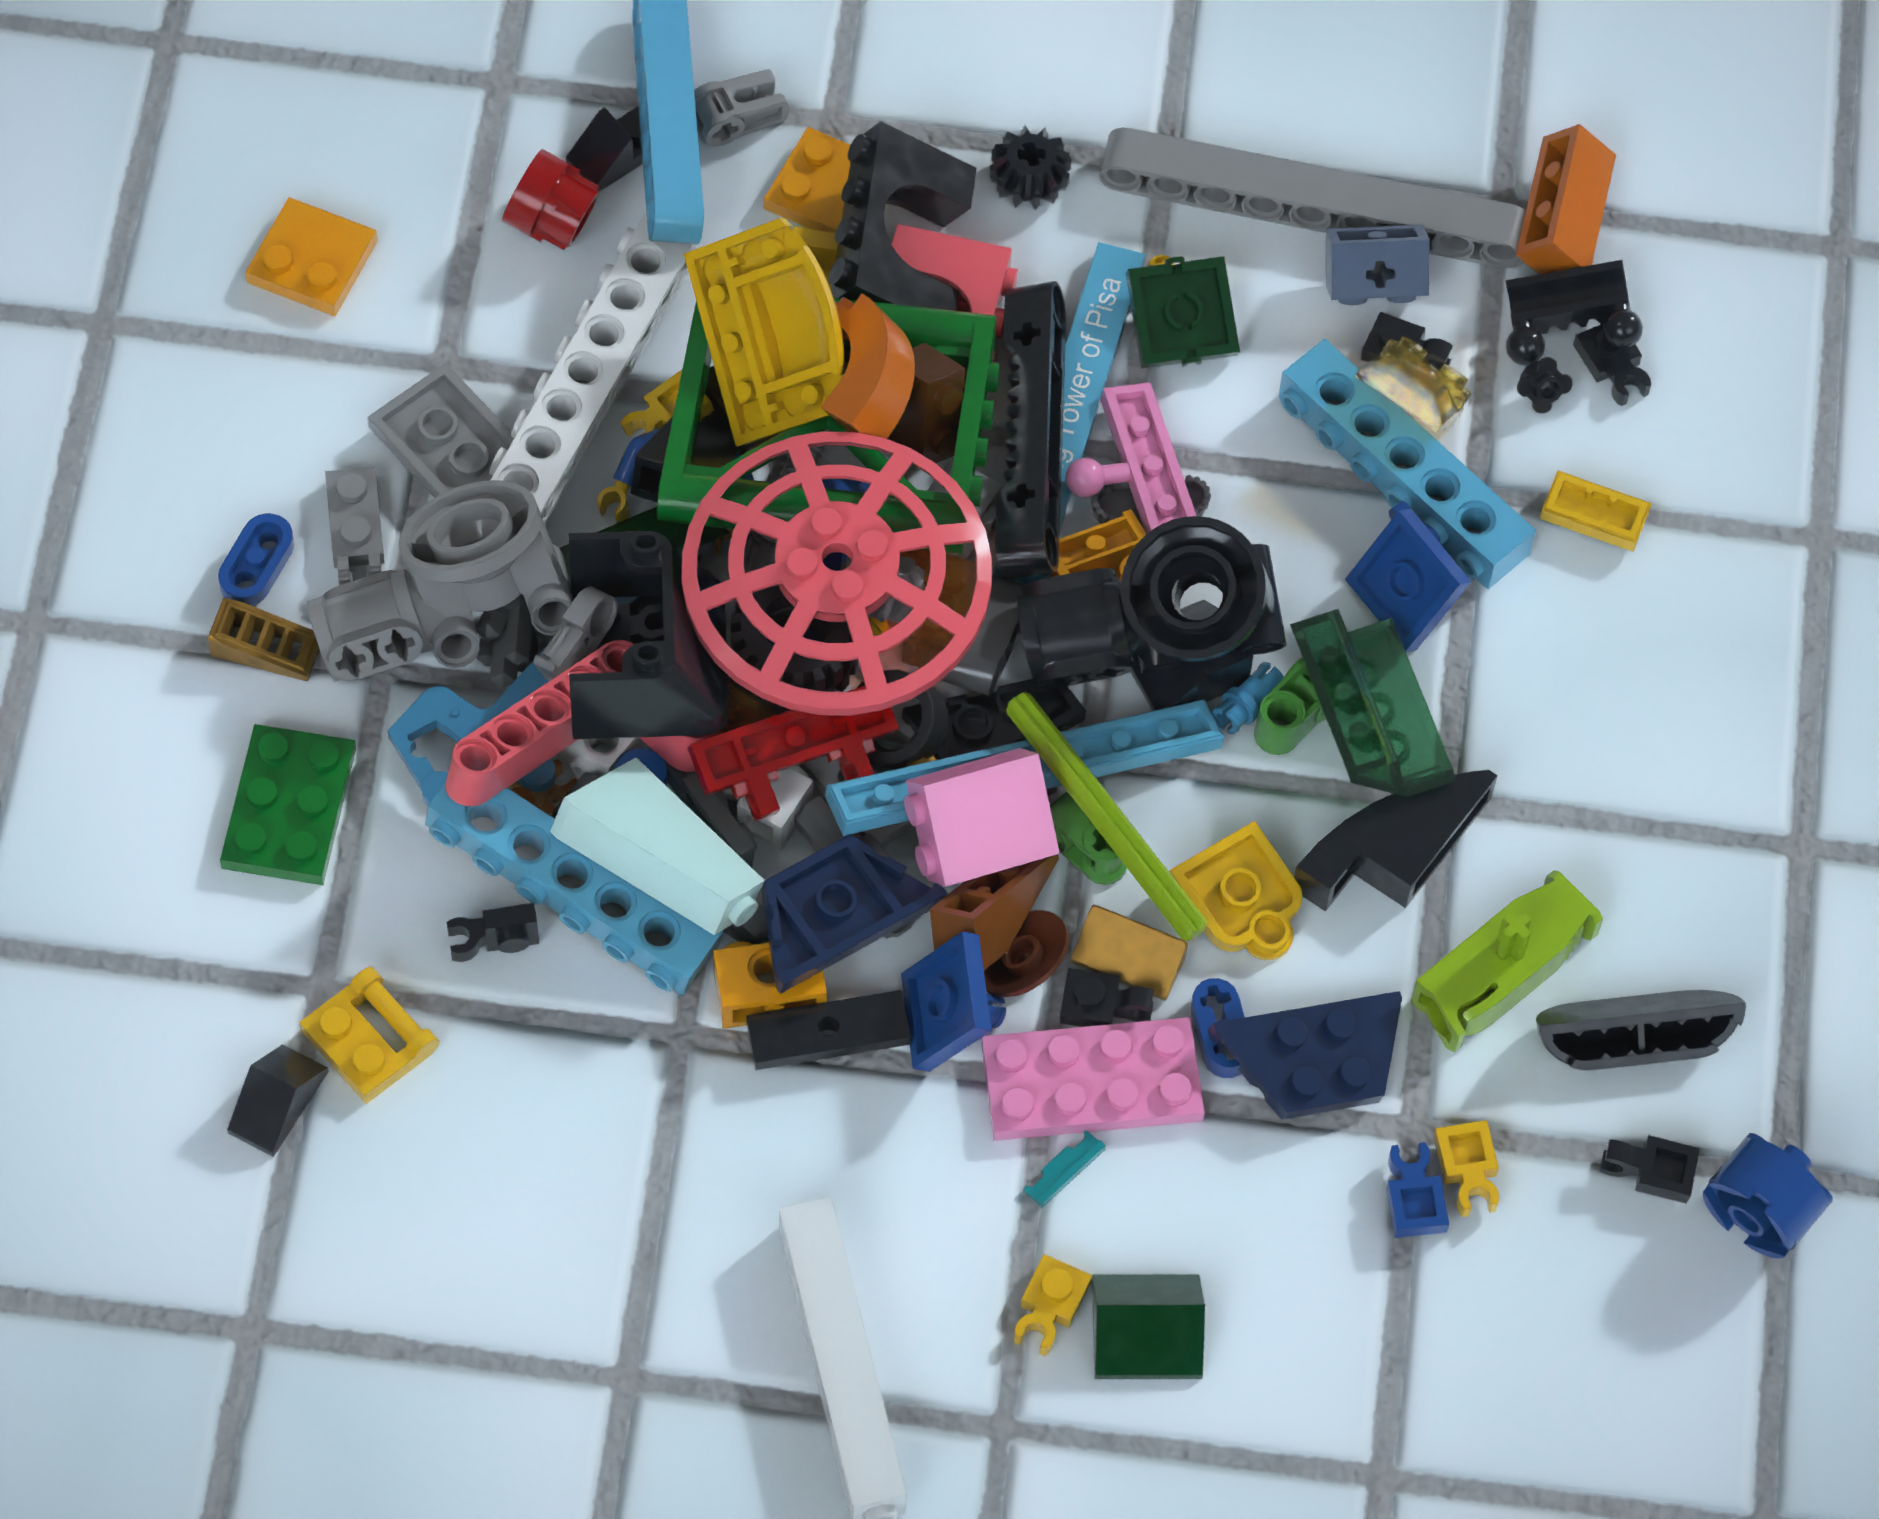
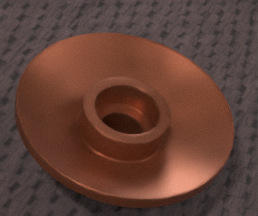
[984,910,1069,997]

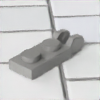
[325,466,385,586]

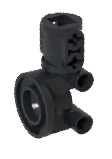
[1017,516,1287,689]

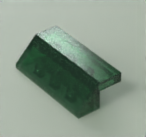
[1290,609,1455,797]

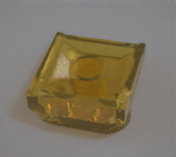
[1355,337,1471,432]

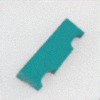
[1023,1130,1106,1208]

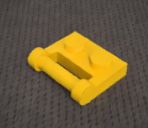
[299,967,440,1104]

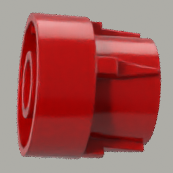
[502,148,600,250]

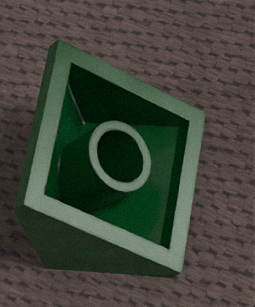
[1092,1274,1205,1379]

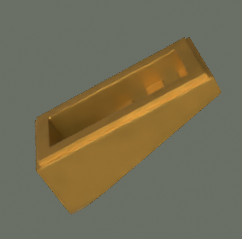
[208,597,320,682]

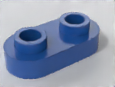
[218,513,294,606]

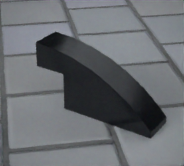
[1294,770,1498,912]

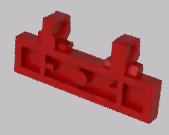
[687,686,899,821]

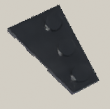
[902,679,1086,760]

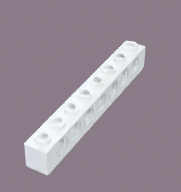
[489,213,696,524]

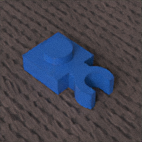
[1386,1142,1449,1238]

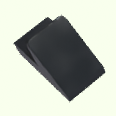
[566,106,643,192]

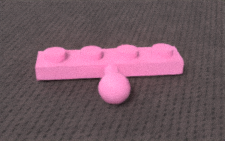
[1065,382,1196,534]

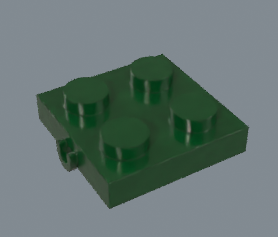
[1126,256,1240,369]

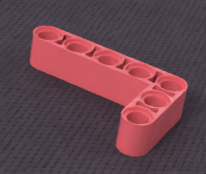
[445,640,716,806]

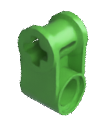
[1254,657,1345,755]
[1050,791,1127,885]

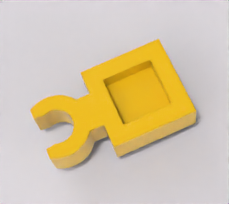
[620,369,714,437]
[1433,1120,1499,1217]
[1014,1254,1093,1356]

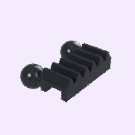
[1506,260,1643,366]

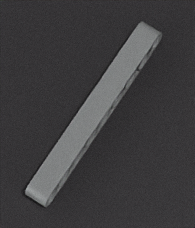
[1099,127,1526,268]

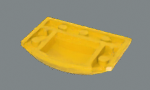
[684,218,844,447]

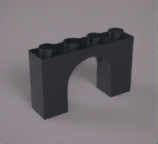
[829,121,977,311]

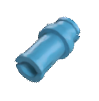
[1212,662,1284,734]

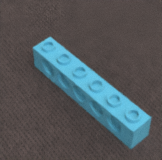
[1278,338,1536,589]
[425,782,723,996]

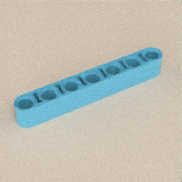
[632,0,704,245]

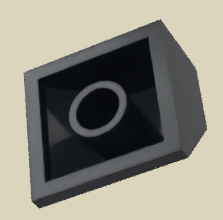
[1131,599,1254,711]

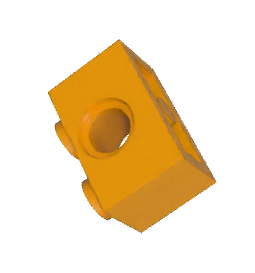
[713,942,827,1029]

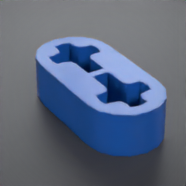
[1191,978,1245,1078]

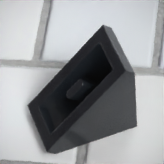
[227,1044,329,1157]

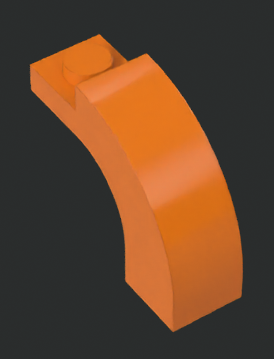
[821,294,915,439]

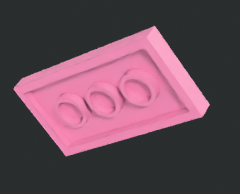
[981,1017,1205,1141]

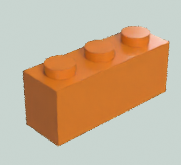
[1516,124,1616,274]

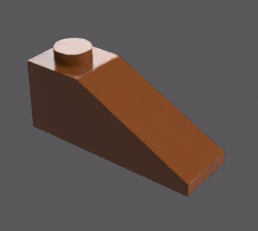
[930,854,1059,971]

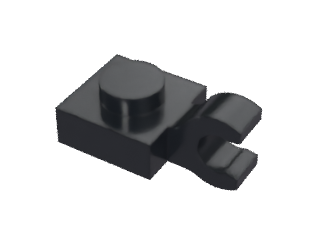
[1361,312,1453,377]
[446,903,539,962]
[1060,968,1154,1027]
[1599,1135,1700,1204]

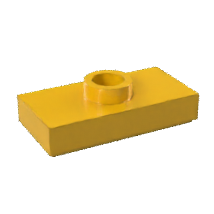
[1539,470,1652,552]

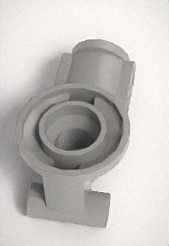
[307,480,574,682]

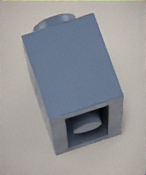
[1326,224,1429,305]

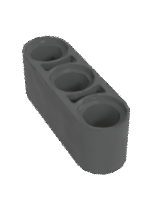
[941,575,1023,697]

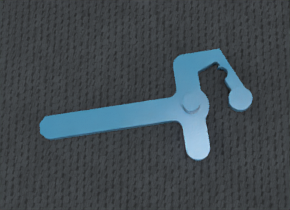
[387,596,641,806]

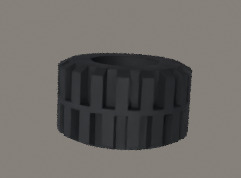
[730,585,858,711]

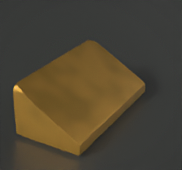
[1070,904,1188,1001]

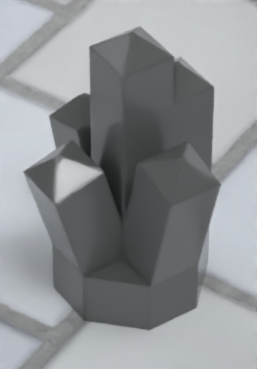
[476,594,537,688]

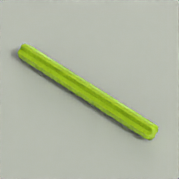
[1006,692,1207,942]

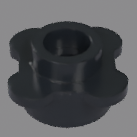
[1517,357,1573,414]

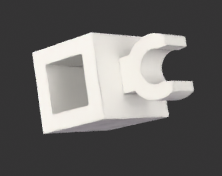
[722,766,813,851]

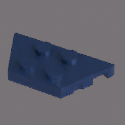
[761,834,948,994]
[1208,991,1402,1120]

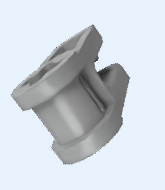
[694,69,789,146]

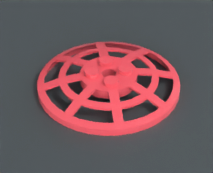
[682,431,992,716]

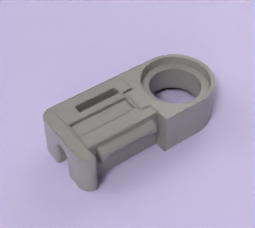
[534,586,618,681]

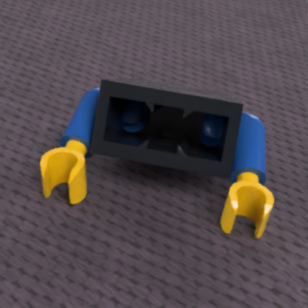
[597,415,754,556]

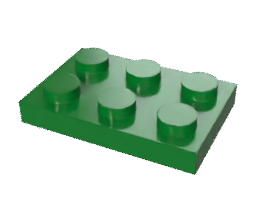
[220,724,356,885]

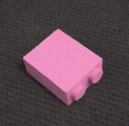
[904,748,1060,887]

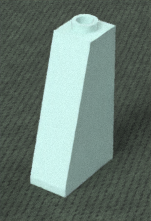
[550,758,765,935]

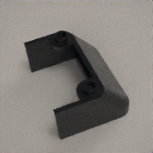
[568,531,729,739]

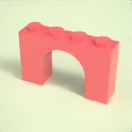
[892,224,1018,389]

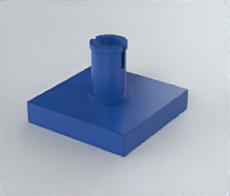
[1345,508,1472,652]
[901,931,1006,1072]

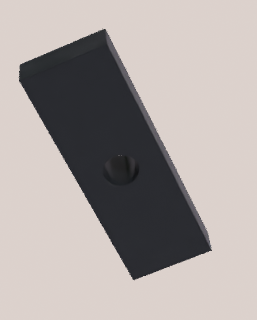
[746,990,911,1070]

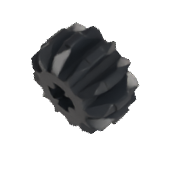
[989,125,1072,210]

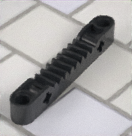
[995,281,1066,579]

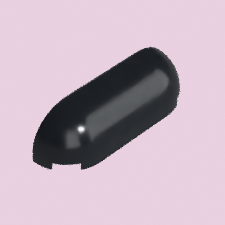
[1536,990,1746,1070]

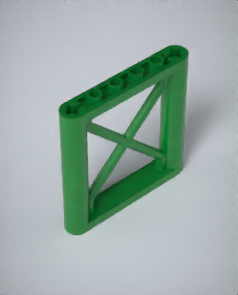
[657,298,1000,555]

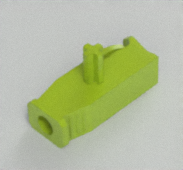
[1411,870,1603,1053]

